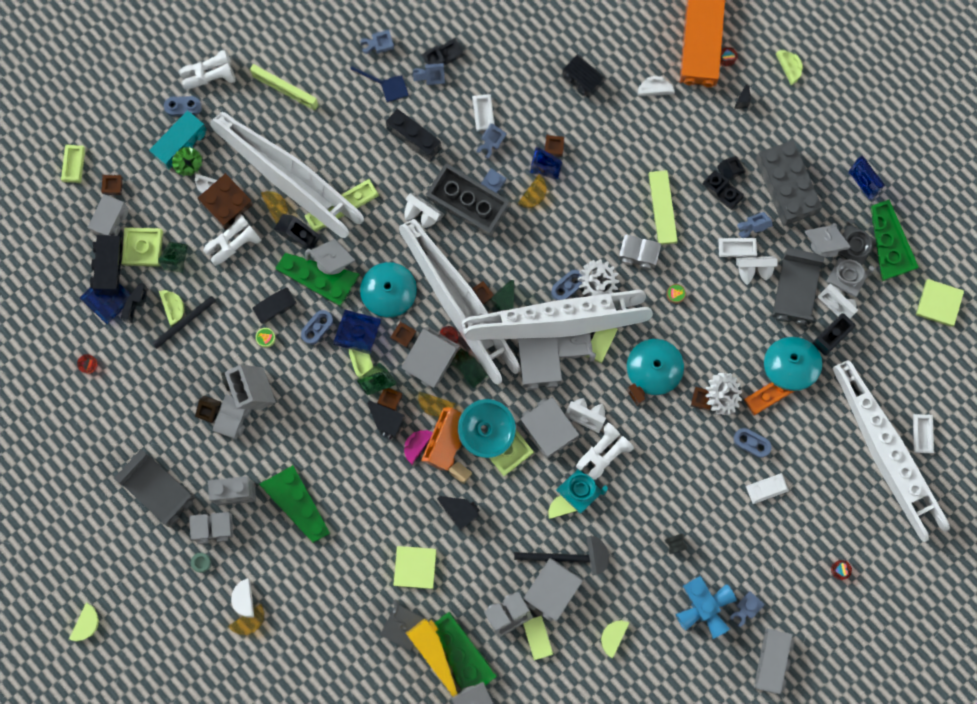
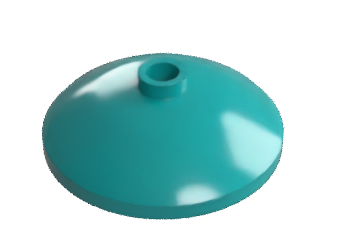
[360,262,417,318]
[764,337,822,391]
[627,339,684,395]
[458,399,516,458]

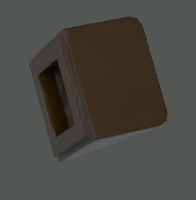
[195,396,221,423]

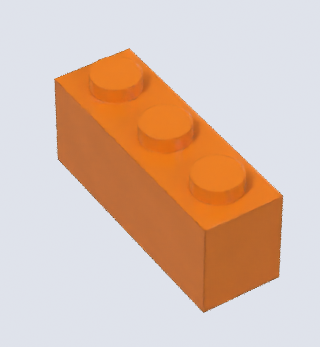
[421,407,462,471]

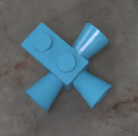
[675,576,737,639]

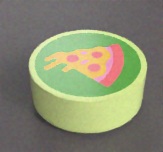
[256,328,276,348]

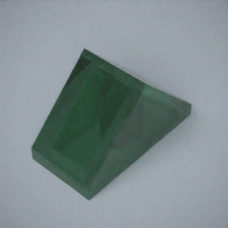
[158,241,188,273]
[491,280,514,311]
[451,348,488,389]
[357,363,397,396]

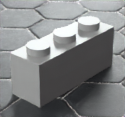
[754,629,794,694]

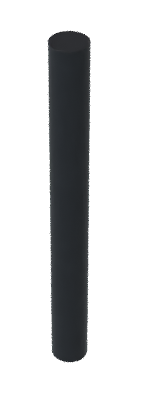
[152,295,216,349]
[514,552,590,563]

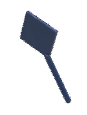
[350,66,409,103]

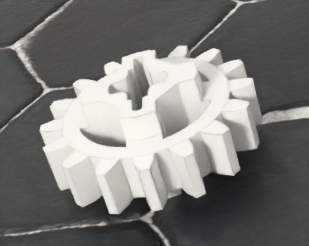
[578,259,619,296]
[706,373,742,415]

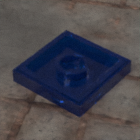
[848,155,885,200]
[79,283,131,324]
[333,310,381,354]

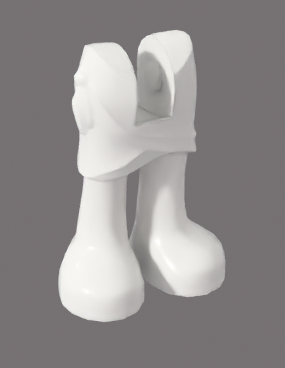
[179,49,236,89]
[203,213,262,266]
[576,423,634,480]

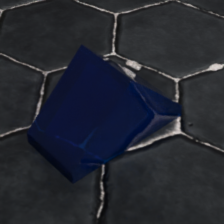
[530,147,563,179]

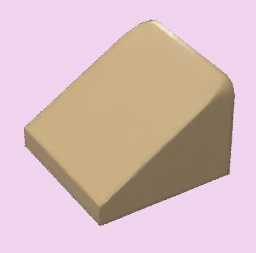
[449,462,472,484]

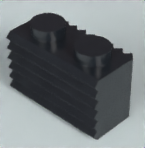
[562,54,605,98]
[813,313,856,356]

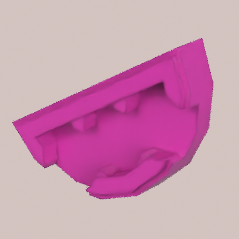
[404,430,433,465]

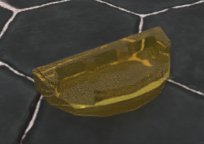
[518,174,547,208]
[260,191,288,224]
[418,391,456,417]
[227,604,265,635]

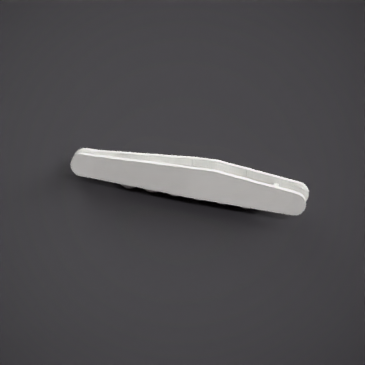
[210,112,364,238]
[399,219,521,385]
[461,290,653,341]
[833,360,950,542]

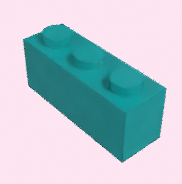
[149,110,207,170]

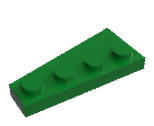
[870,199,919,282]
[275,253,360,307]
[259,465,331,543]
[434,611,497,691]

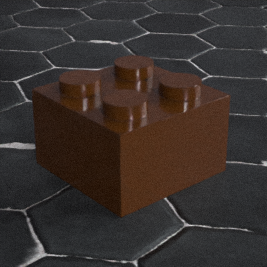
[197,173,252,230]

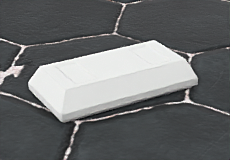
[472,94,495,131]
[718,238,757,257]
[913,414,934,453]
[746,473,789,504]

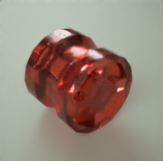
[440,326,458,344]

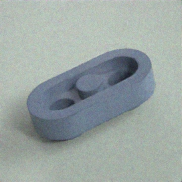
[164,96,202,117]
[551,270,582,301]
[301,310,333,345]
[733,428,771,458]

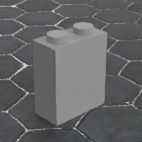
[401,326,460,388]
[518,337,562,390]
[224,364,276,410]
[520,397,579,459]
[208,476,256,506]
[523,558,583,621]

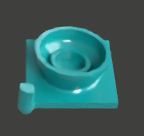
[556,469,608,514]

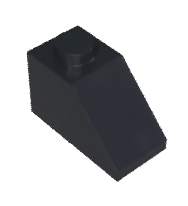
[273,214,321,250]
[367,400,405,440]
[437,496,480,531]

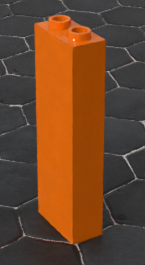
[680,0,725,87]

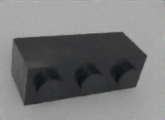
[386,108,441,162]
[90,235,123,296]

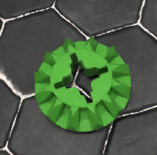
[172,147,202,176]

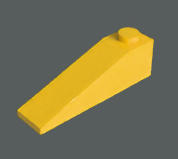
[406,618,458,696]

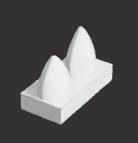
[405,193,444,228]
[736,256,777,285]
[818,283,858,319]
[565,398,606,433]

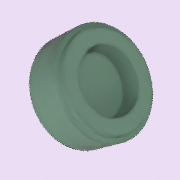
[191,553,212,573]

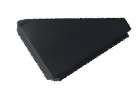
[734,84,751,109]
[717,156,746,180]

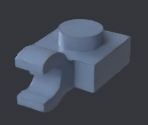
[413,63,445,85]
[737,212,773,238]

